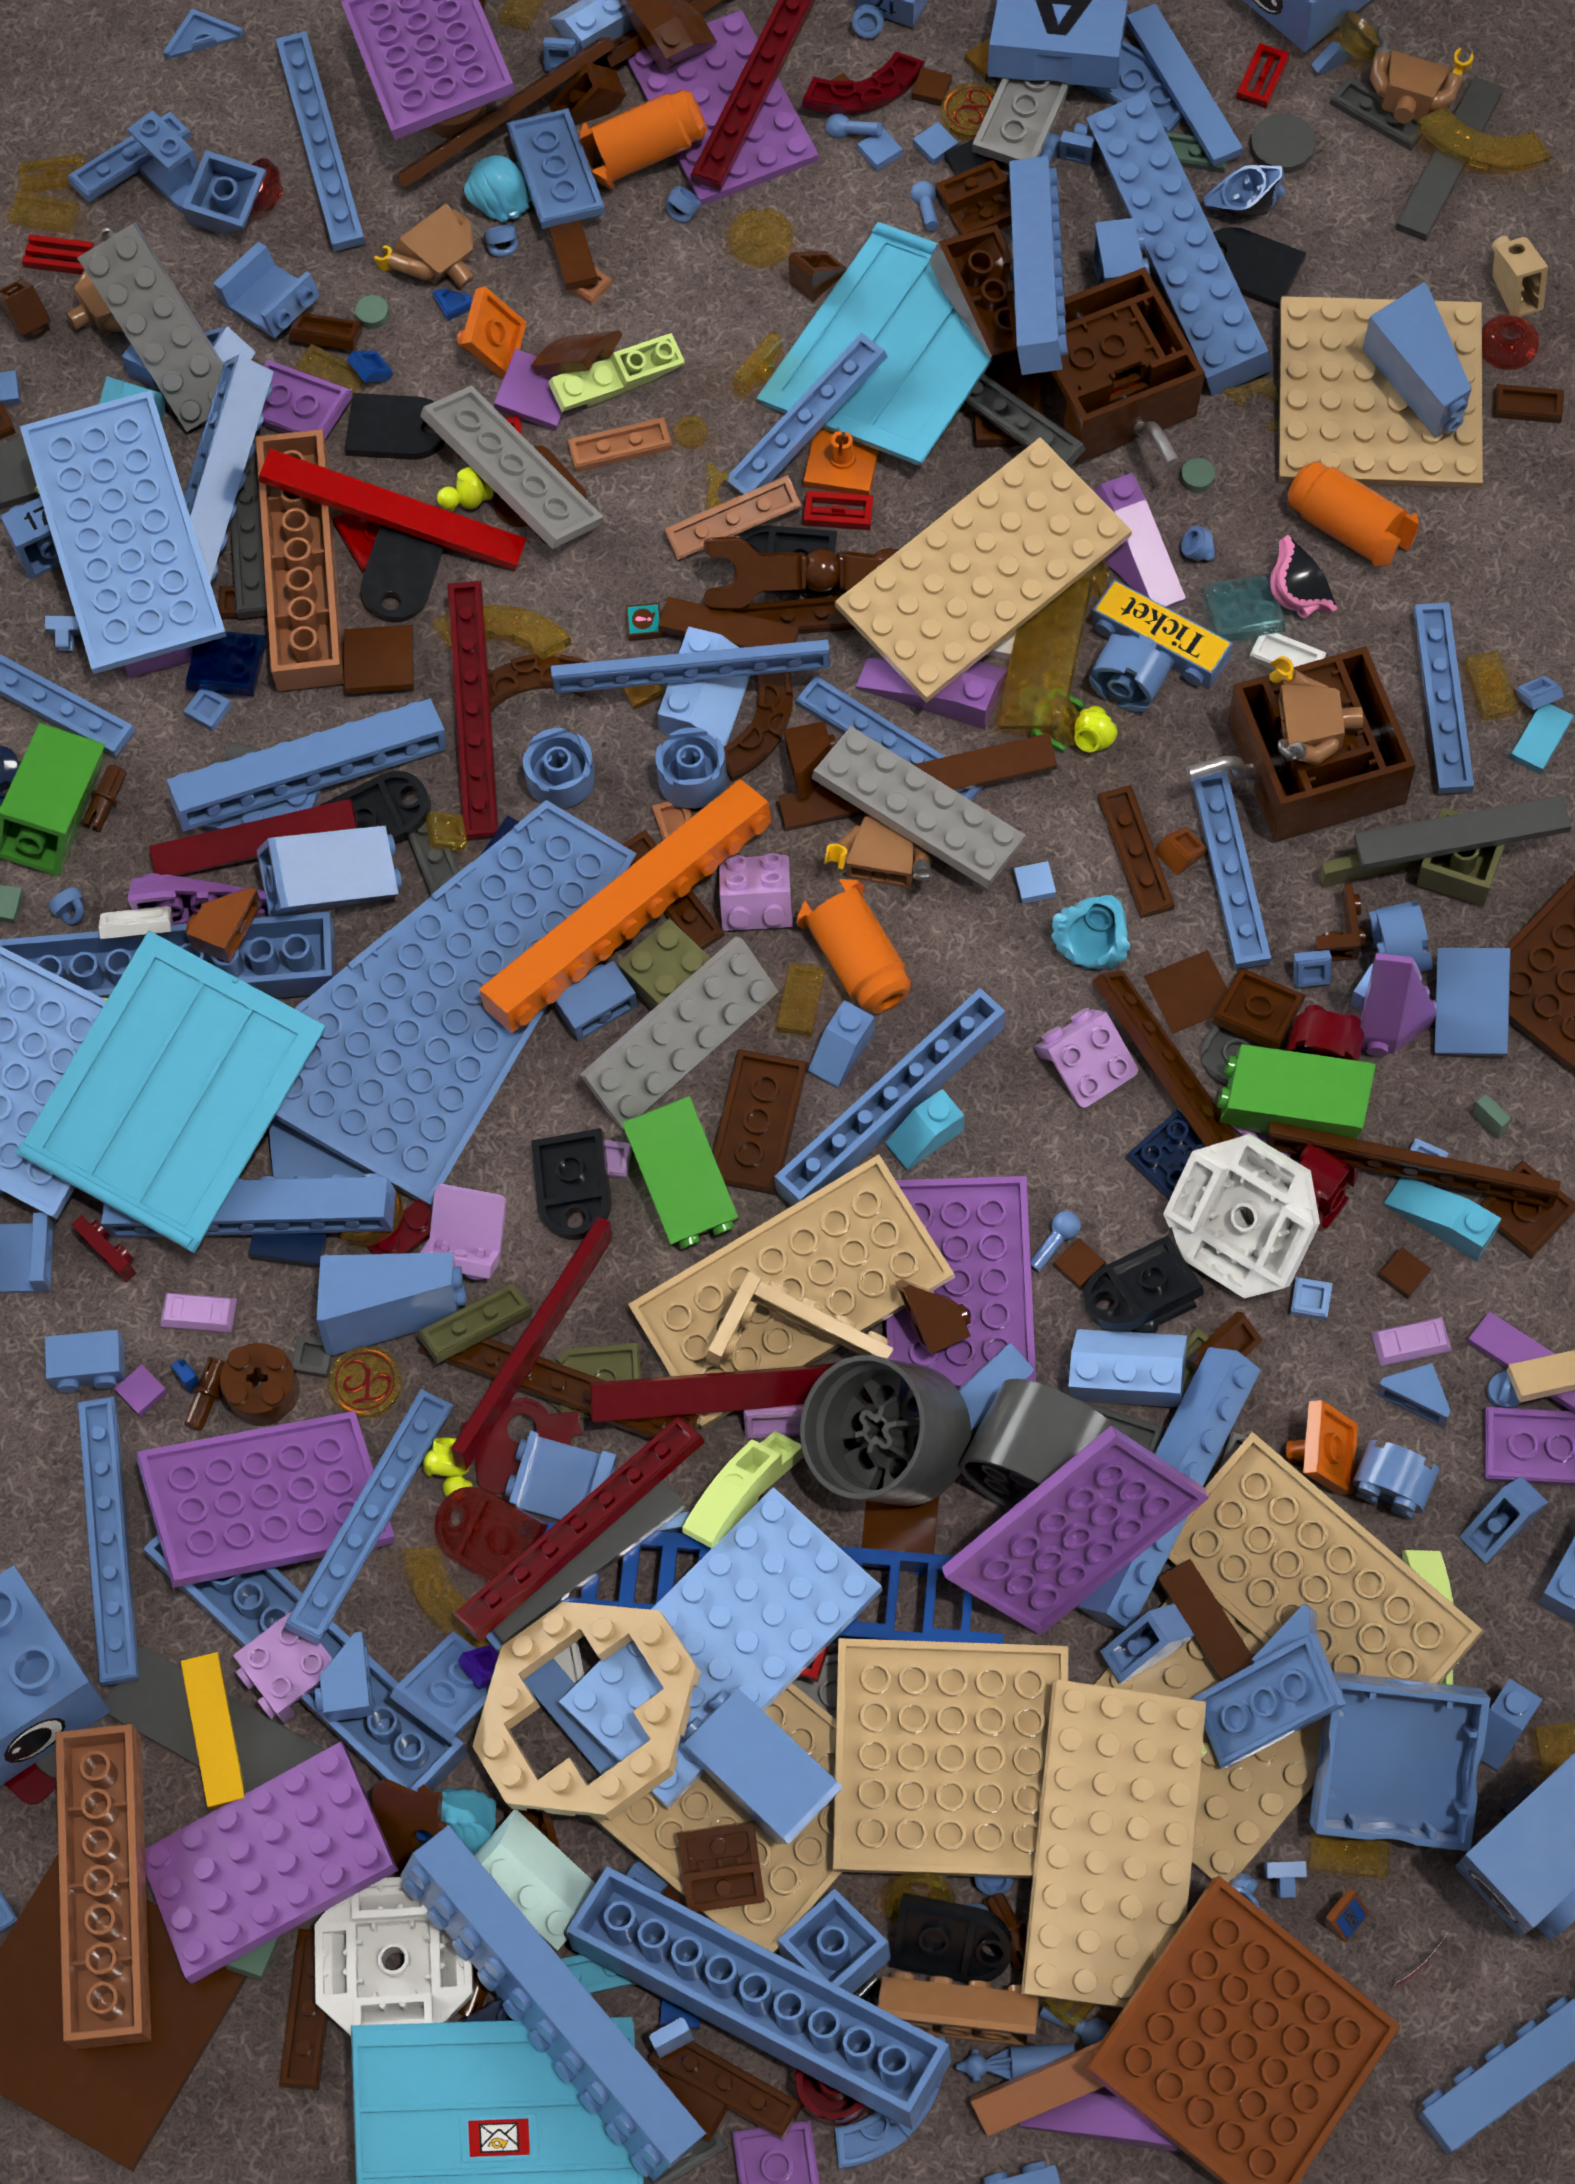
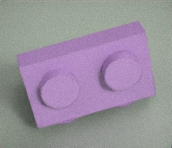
[719,853,793,931]
[1034,1008,1138,1108]
[420,1184,507,1280]
[233,1612,332,1724]

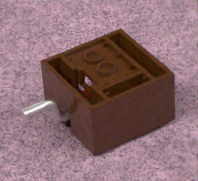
[1018,267,1205,466]
[1187,646,1416,842]

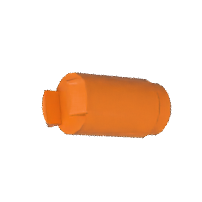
[579,89,708,190]
[1287,461,1419,566]
[797,879,911,1014]

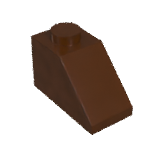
[549,62,626,126]
[0,279,51,337]
[784,722,836,799]
[895,1279,971,1354]

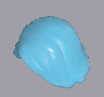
[464,155,532,222]
[1051,895,1130,970]
[436,1788,497,1855]

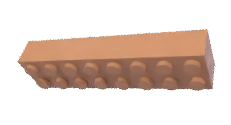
[256,429,345,692]
[55,1724,151,2050]

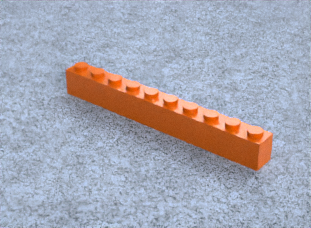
[479,779,771,1033]

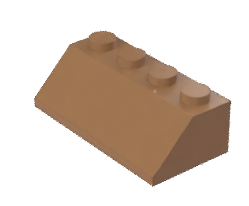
[878,1972,1039,2046]

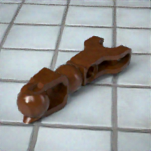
[703,536,898,608]

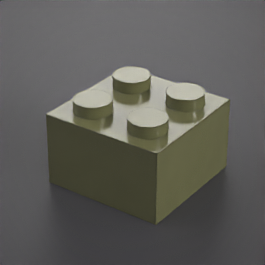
[1416,807,1506,907]
[617,918,711,1010]

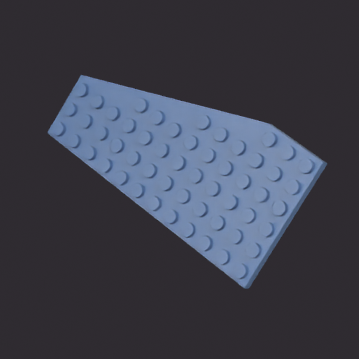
[274,800,637,1207]

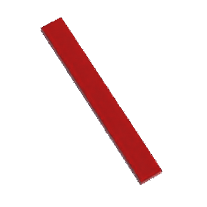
[258,449,527,571]

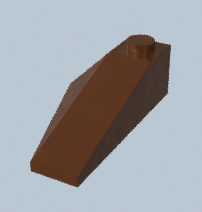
[619,0,717,73]
[929,225,1017,359]

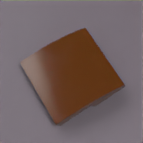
[935,160,1012,235]
[531,330,622,376]
[344,625,414,694]
[677,1821,765,1912]

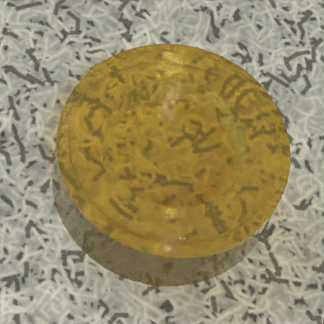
[674,415,708,449]

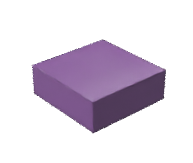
[114,1364,168,1417]

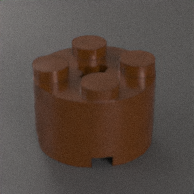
[220,1343,300,1426]

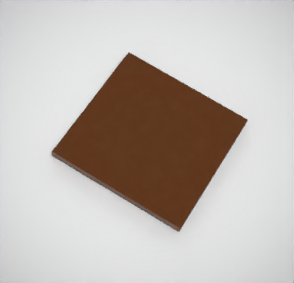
[0,1853,248,2172]

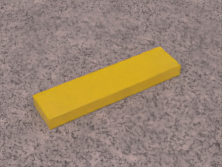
[181,1652,246,1810]

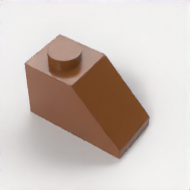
[186,887,262,964]

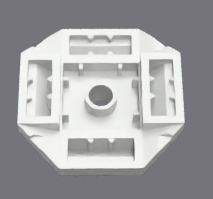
[1163,1134,1320,1298]
[315,1877,474,2036]

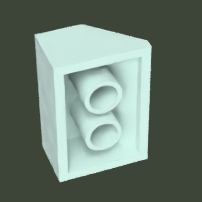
[474,1809,596,1950]

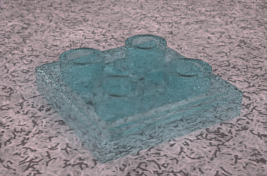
[1203,574,1286,641]

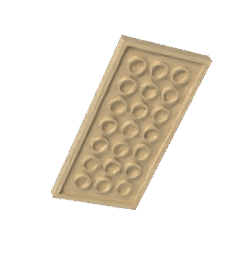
[835,437,1132,703]
[628,1154,955,1429]
[1168,1432,1485,1683]
[1021,1679,1206,2009]

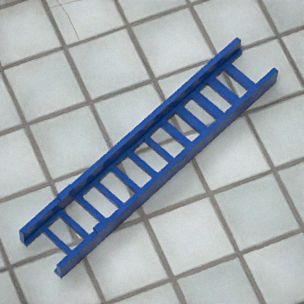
[521,1520,1004,1644]

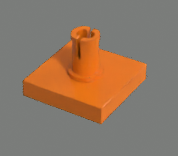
[457,286,527,379]
[803,428,879,495]
[1286,1400,1358,1496]

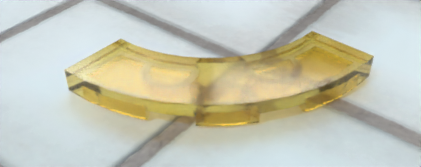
[1417,106,1552,172]
[432,605,572,660]
[404,1547,499,1655]

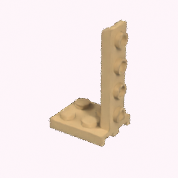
[705,1271,894,1368]

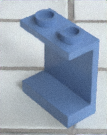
[127,110,198,213]
[212,241,320,338]
[0,1213,55,1293]
[505,1431,618,1520]

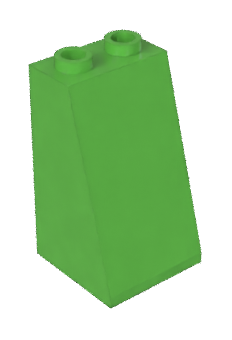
[0,723,105,877]
[1217,1044,1376,1139]
[622,1096,739,1249]

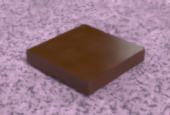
[1212,967,1306,1049]
[1480,1160,1575,1260]

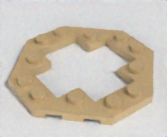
[472,1602,701,1820]

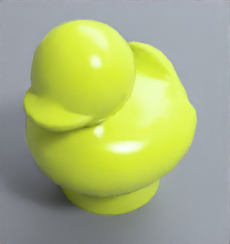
[437,467,493,512]
[1074,705,1118,752]
[423,1438,473,1500]

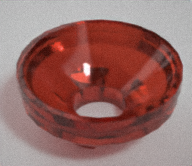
[250,158,283,215]
[1482,314,1539,370]

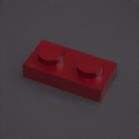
[364,1200,432,1254]
[71,1215,137,1283]

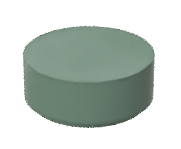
[355,295,389,329]
[1181,458,1215,493]

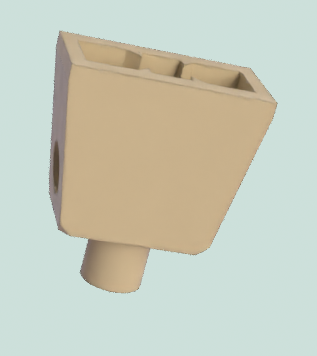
[1492,236,1548,319]

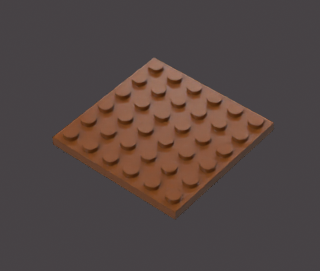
[1083,1876,1401,2184]

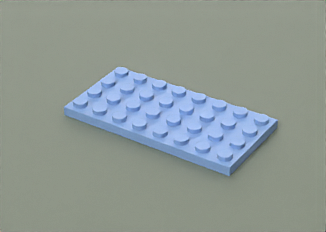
[20,390,226,674]
[559,1487,883,1809]

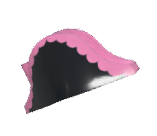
[1270,535,1338,618]

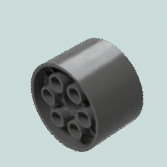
[800,1355,971,1506]
[959,1379,1121,1511]

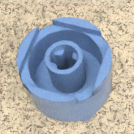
[1089,634,1171,712]
[655,727,727,809]
[523,728,595,809]
[1369,900,1433,972]
[1352,1440,1440,1519]

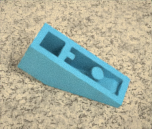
[1383,1177,1502,1262]

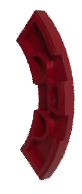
[801,51,925,114]

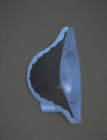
[1204,165,1286,217]

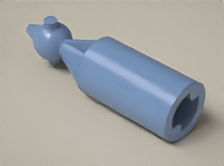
[956,2043,1075,2083]

